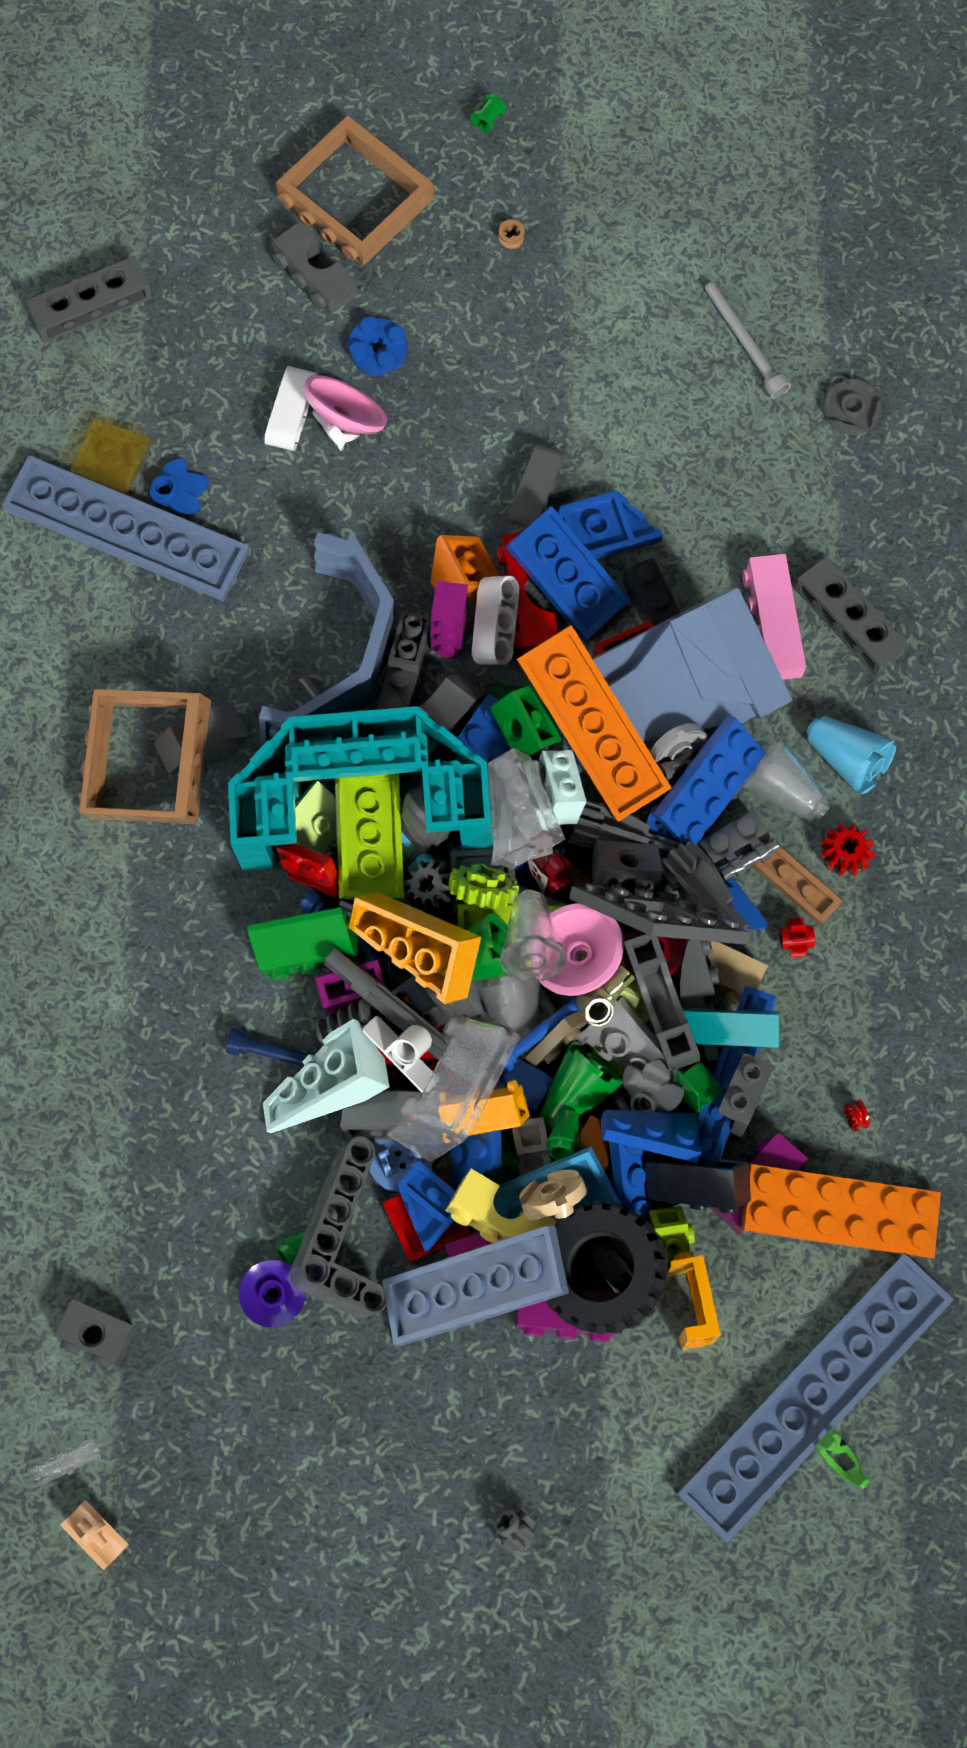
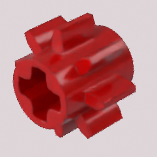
[779,917,815,958]

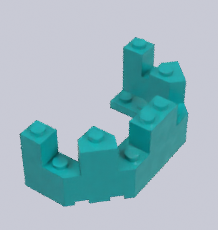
[228,706,494,871]

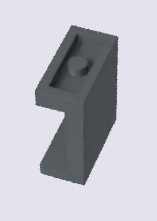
[718,1053,774,1141]

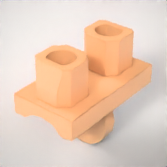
[61,1500,129,1570]

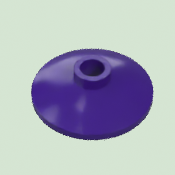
[239,1260,306,1328]

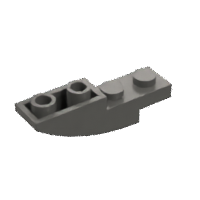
[376,611,431,710]
[680,939,724,1063]

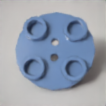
[369,1140,433,1193]

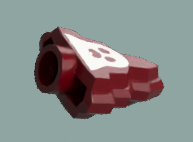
[526,848,574,899]

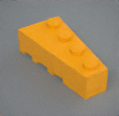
[348,892,481,1004]

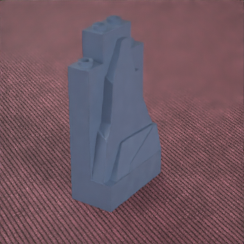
[549,587,793,773]

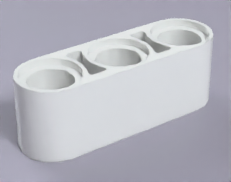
[265,366,318,451]
[472,576,519,665]

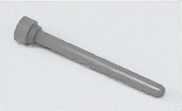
[705,282,791,399]

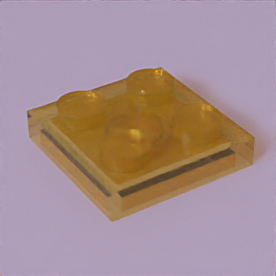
[70,418,151,495]

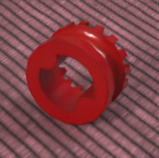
[843,1099,870,1132]

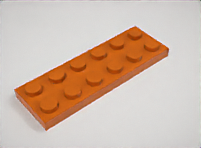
[516,625,671,822]
[741,1164,941,1258]

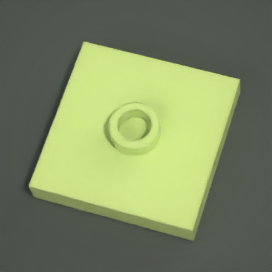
[295,781,337,853]

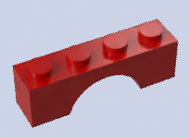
[496,532,558,655]

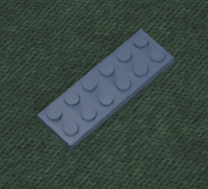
[382,1225,569,1346]

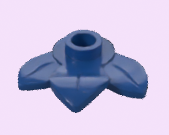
[150,458,209,514]

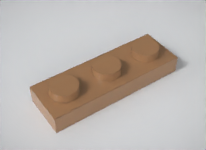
[751,839,842,926]

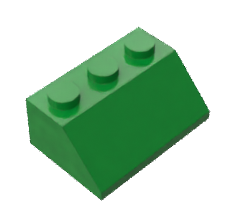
[247,907,361,981]

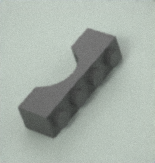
[624,934,700,1072]

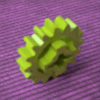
[448,864,519,910]

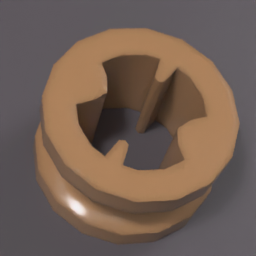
[498,219,525,249]

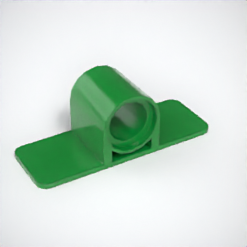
[676,1063,724,1120]

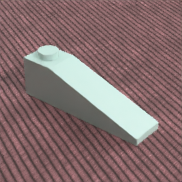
[263,1019,389,1133]

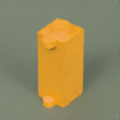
[438,1080,530,1139]

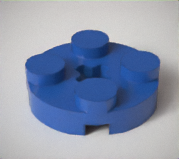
[348,317,407,376]

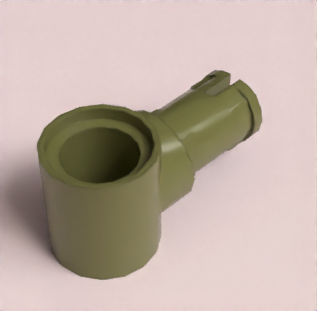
[576,964,636,1026]

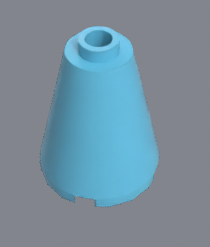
[807,716,896,795]

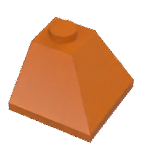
[430,535,500,605]

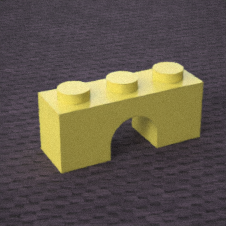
[445,1168,557,1243]

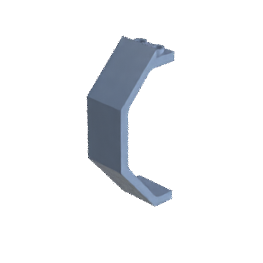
[259,530,394,744]

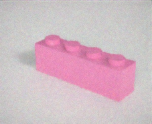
[742,554,806,680]

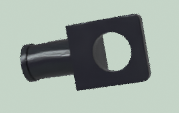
[379,955,437,1017]

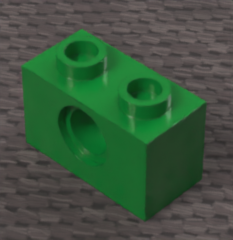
[490,685,562,763]

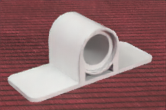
[363,1016,439,1095]

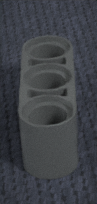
[508,443,566,526]

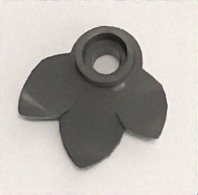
[623,1058,684,1112]

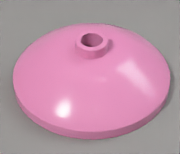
[303,375,387,434]
[528,903,624,996]

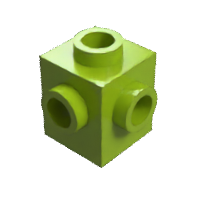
[649,1206,695,1262]

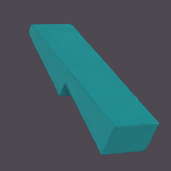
[649,1008,780,1048]

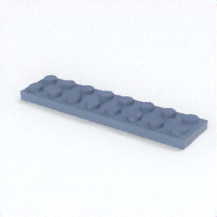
[2,455,250,602]

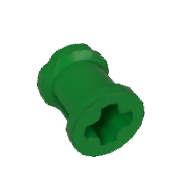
[470,93,507,133]

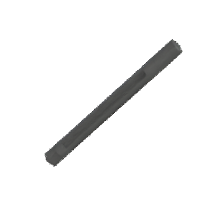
[324,948,507,1093]

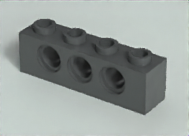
[25,256,152,343]
[795,557,908,677]

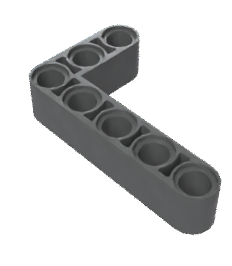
[290,1136,388,1319]

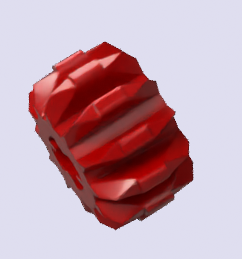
[821,823,874,877]

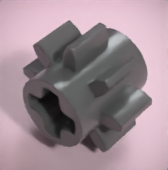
[493,1508,537,1554]

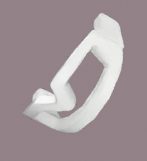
[312,411,360,451]

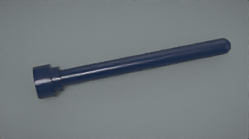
[226,1028,309,1066]

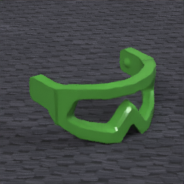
[815,1428,870,1489]

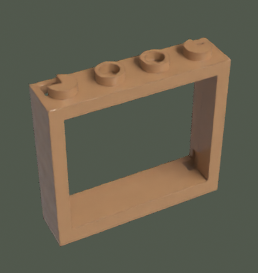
[276,115,434,266]
[78,689,211,824]

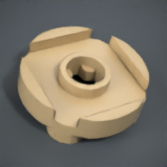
[519,1170,588,1221]

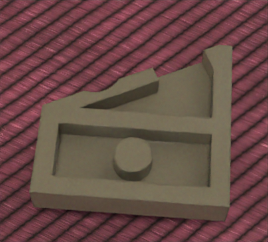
[525,1004,598,1067]

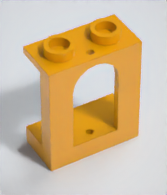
[667,1252,721,1350]

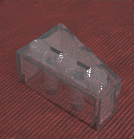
[487,748,565,870]

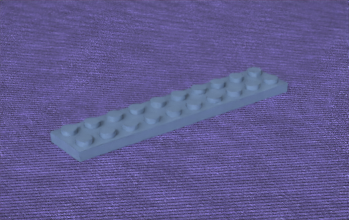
[677,1253,954,1543]

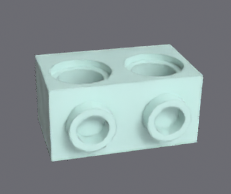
[538,750,586,825]

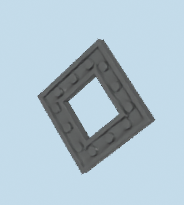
[569,883,751,945]

